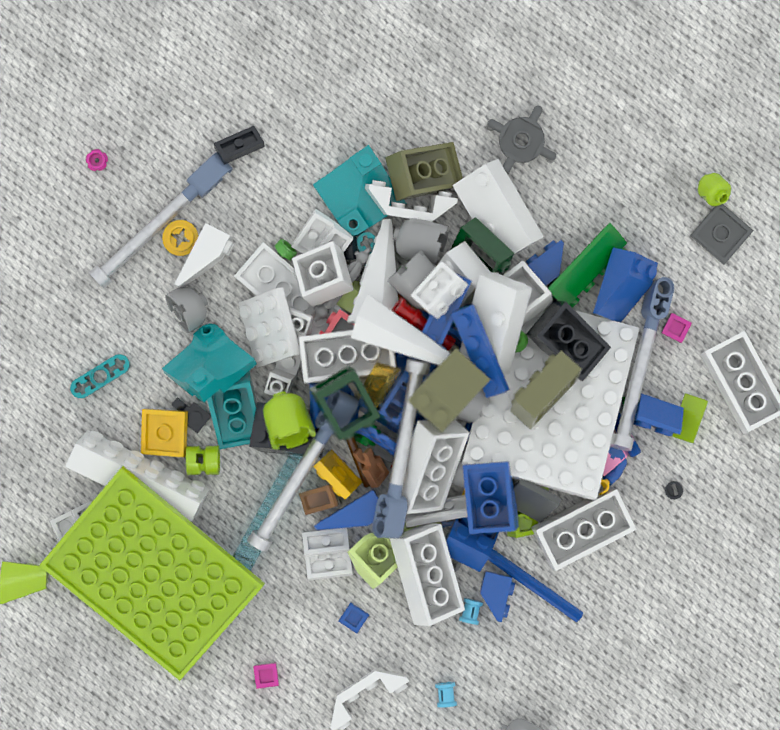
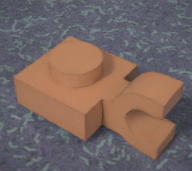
[353,448,389,488]

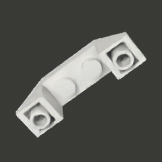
[365,180,458,222]
[264,308,313,396]
[330,669,409,730]

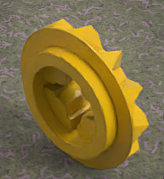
[162,220,199,256]

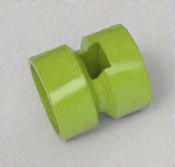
[186,446,220,475]

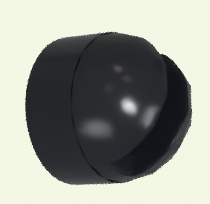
[665,481,684,500]

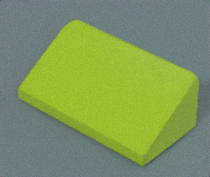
[672,393,708,443]

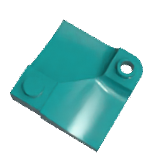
[313,145,407,236]
[162,323,257,403]

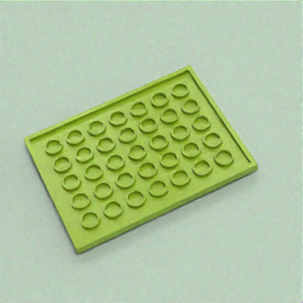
[39,466,265,681]

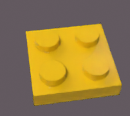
[141,408,188,457]
[313,449,362,499]

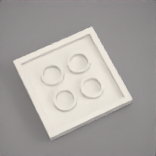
[238,287,301,368]

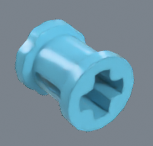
[459,598,483,625]
[435,682,457,708]

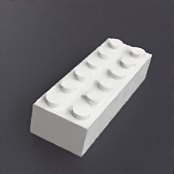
[65,430,210,522]

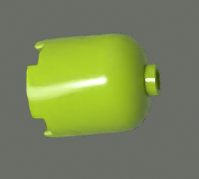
[263,391,316,450]

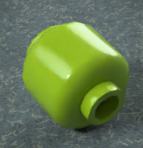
[697,173,732,206]

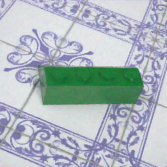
[547,223,627,308]

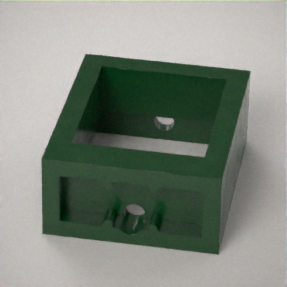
[450,217,514,275]
[309,365,380,441]

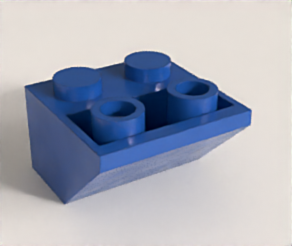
[633,393,684,437]
[445,517,499,572]

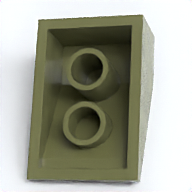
[385,142,463,201]
[407,348,491,432]

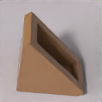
[299,484,339,515]

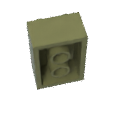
[510,351,582,430]

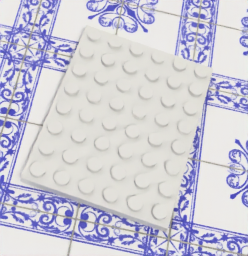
[462,305,639,501]

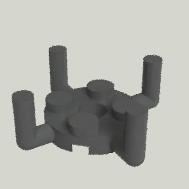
[487,105,556,174]

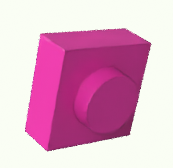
[661,313,692,343]
[253,662,279,689]

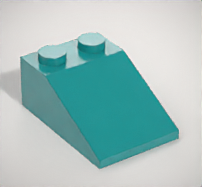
[207,371,257,450]

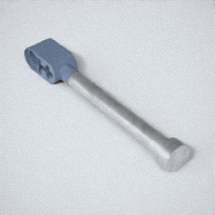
[89,152,233,289]
[610,277,675,451]
[373,359,430,539]
[247,390,358,552]

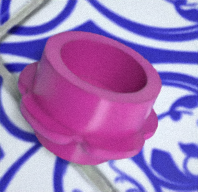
[86,149,108,171]

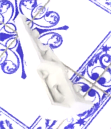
[347,219,398,324]
[351,295,450,365]

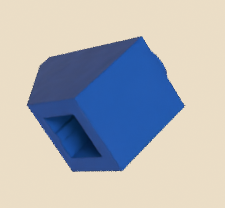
[525,240,564,286]
[480,570,515,622]

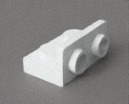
[411,261,468,319]

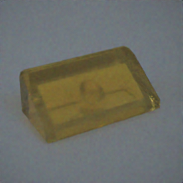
[358,362,401,408]

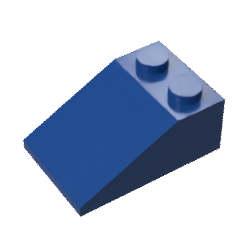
[593,248,658,323]
[462,461,519,534]
[314,489,379,530]

